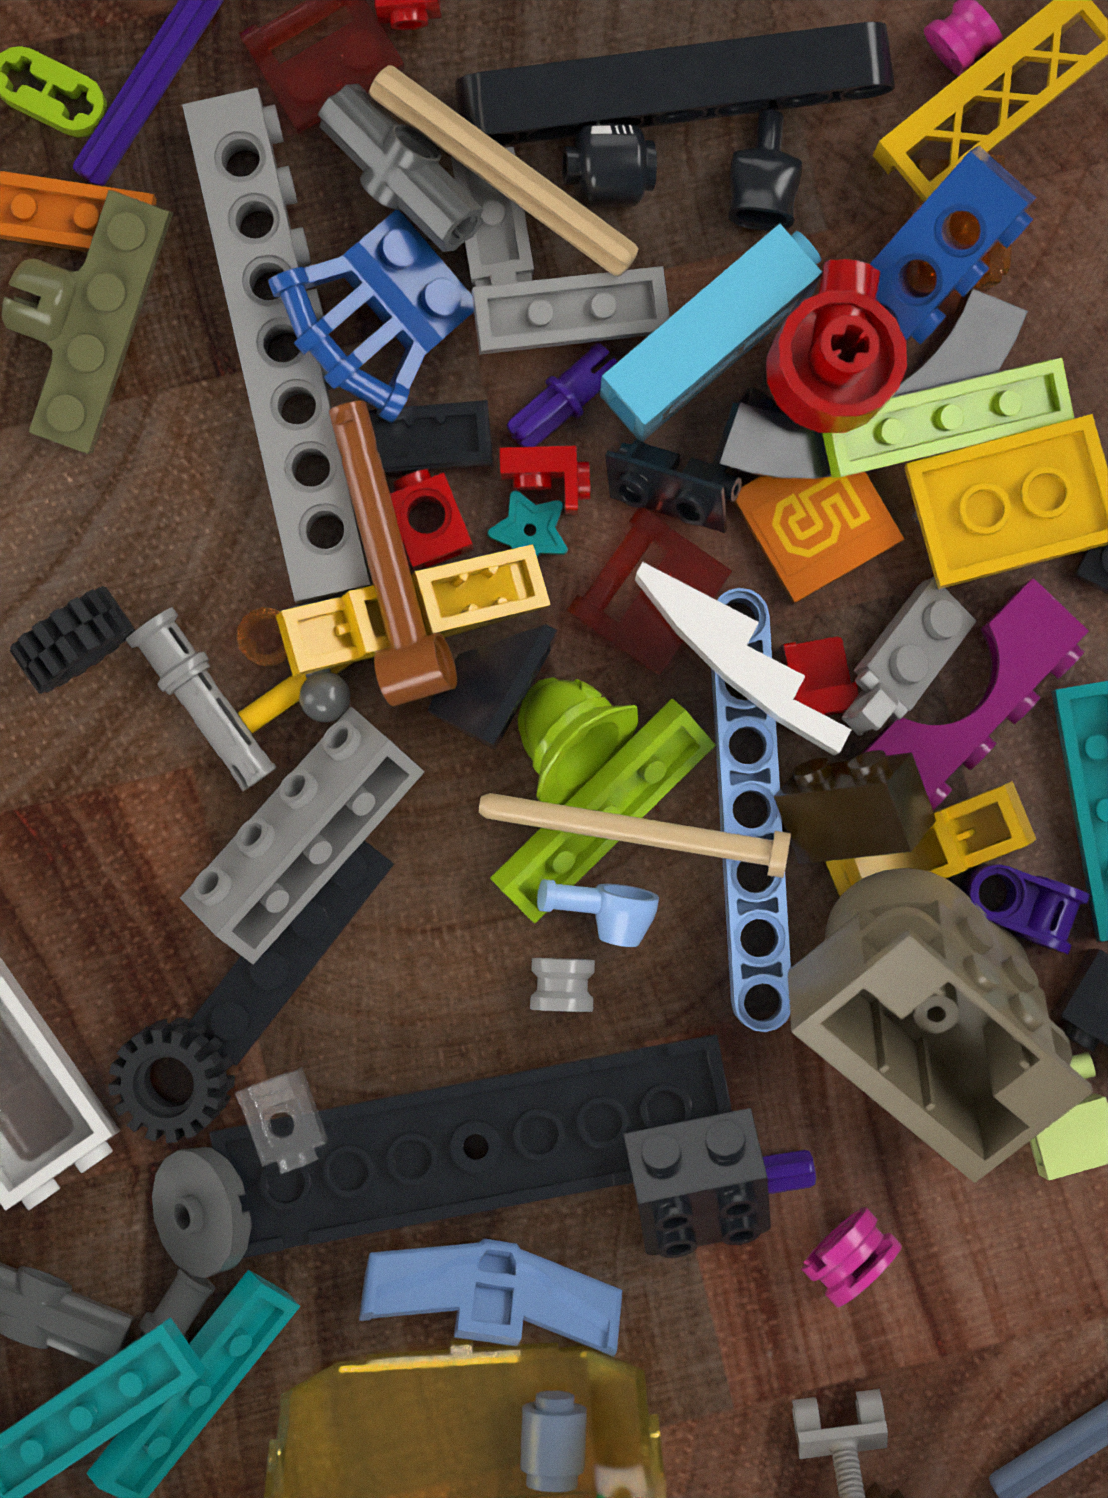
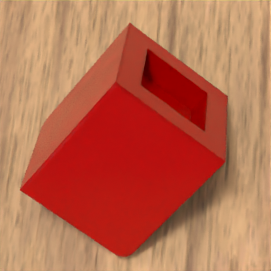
[779,636,859,716]

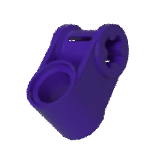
[960,864,1090,955]

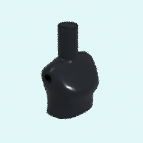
[728,109,802,231]

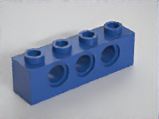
[870,146,1036,345]

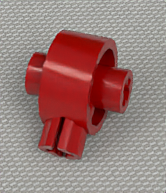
[766,259,907,433]

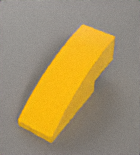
[825,781,1037,897]

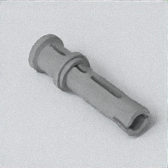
[126,607,277,791]

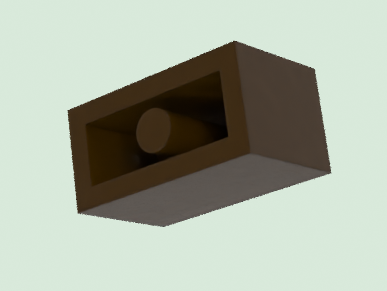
[774,750,936,864]

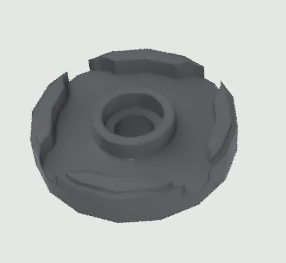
[152,1147,251,1278]

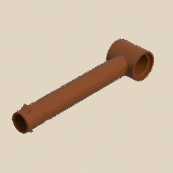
[329,401,457,707]

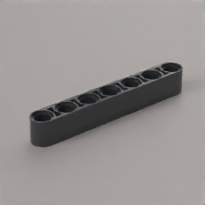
[455,22,895,146]

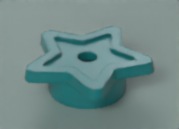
[487,490,568,557]

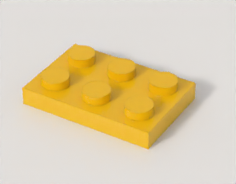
[904,414,1108,589]

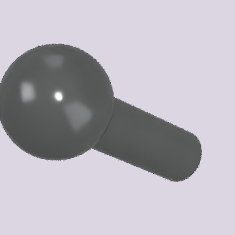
[289,603,350,722]

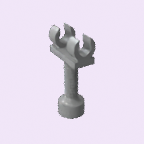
[792,1389,888,1498]

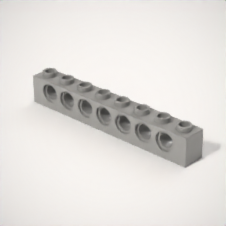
[182,88,372,605]

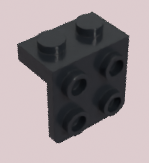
[623,1108,771,1258]

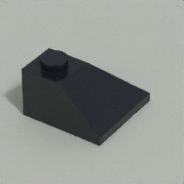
[427,624,557,751]

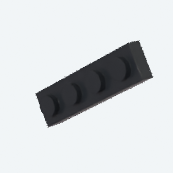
[187,840,395,1066]

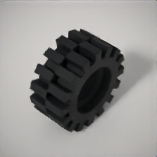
[9,586,135,694]
[108,1017,235,1143]

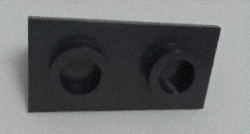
[605,440,742,533]

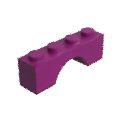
[860,578,1089,810]

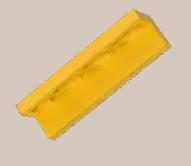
[873,0,1108,202]

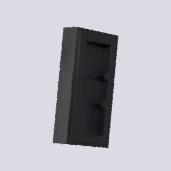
[368,400,493,475]

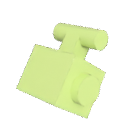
[1030,1052,1108,1180]

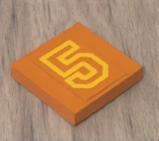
[734,472,905,605]

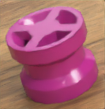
[924,0,1003,76]

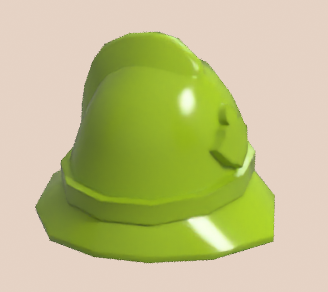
[518,677,638,805]

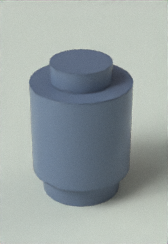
[520,1391,587,1492]

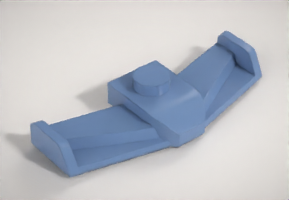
[359,1239,623,1358]

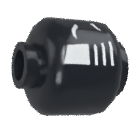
[562,124,657,207]

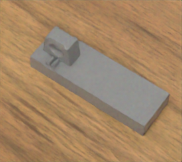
[471,266,670,355]

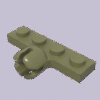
[2,190,174,454]

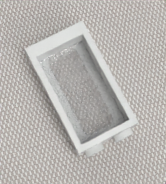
[0,957,120,1211]

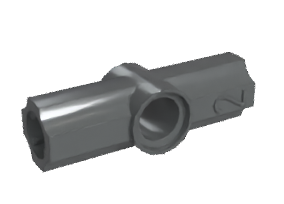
[318,84,484,252]
[0,1262,135,1366]

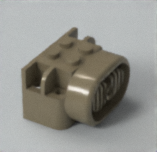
[788,868,1093,1183]

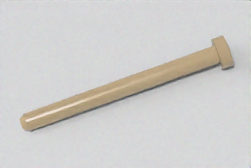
[479,793,791,878]

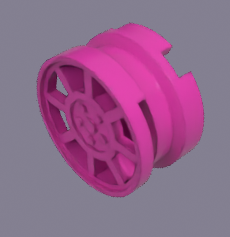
[801,1207,902,1307]

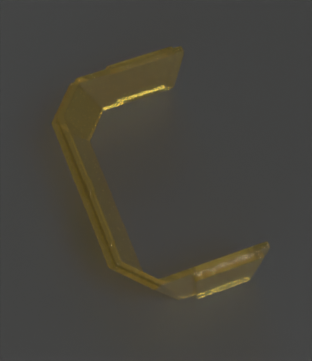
[264,1340,666,1498]

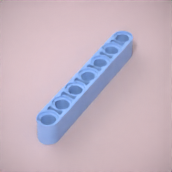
[711,588,791,1032]

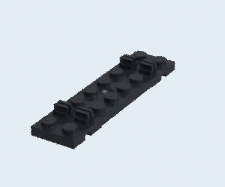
[210,1033,732,1258]

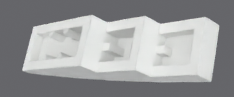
[635,562,852,755]

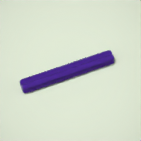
[73,0,224,186]

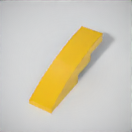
[276,544,551,677]

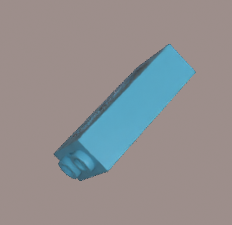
[600,224,823,441]

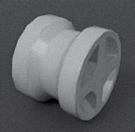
[530,958,595,1012]

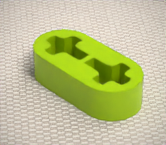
[0,46,108,138]

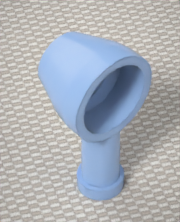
[537,879,659,947]

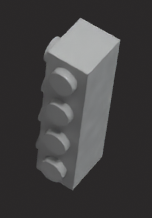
[180,706,425,965]

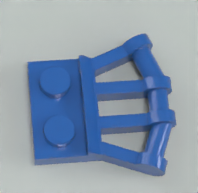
[268,210,474,423]

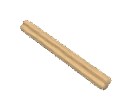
[369,65,639,276]

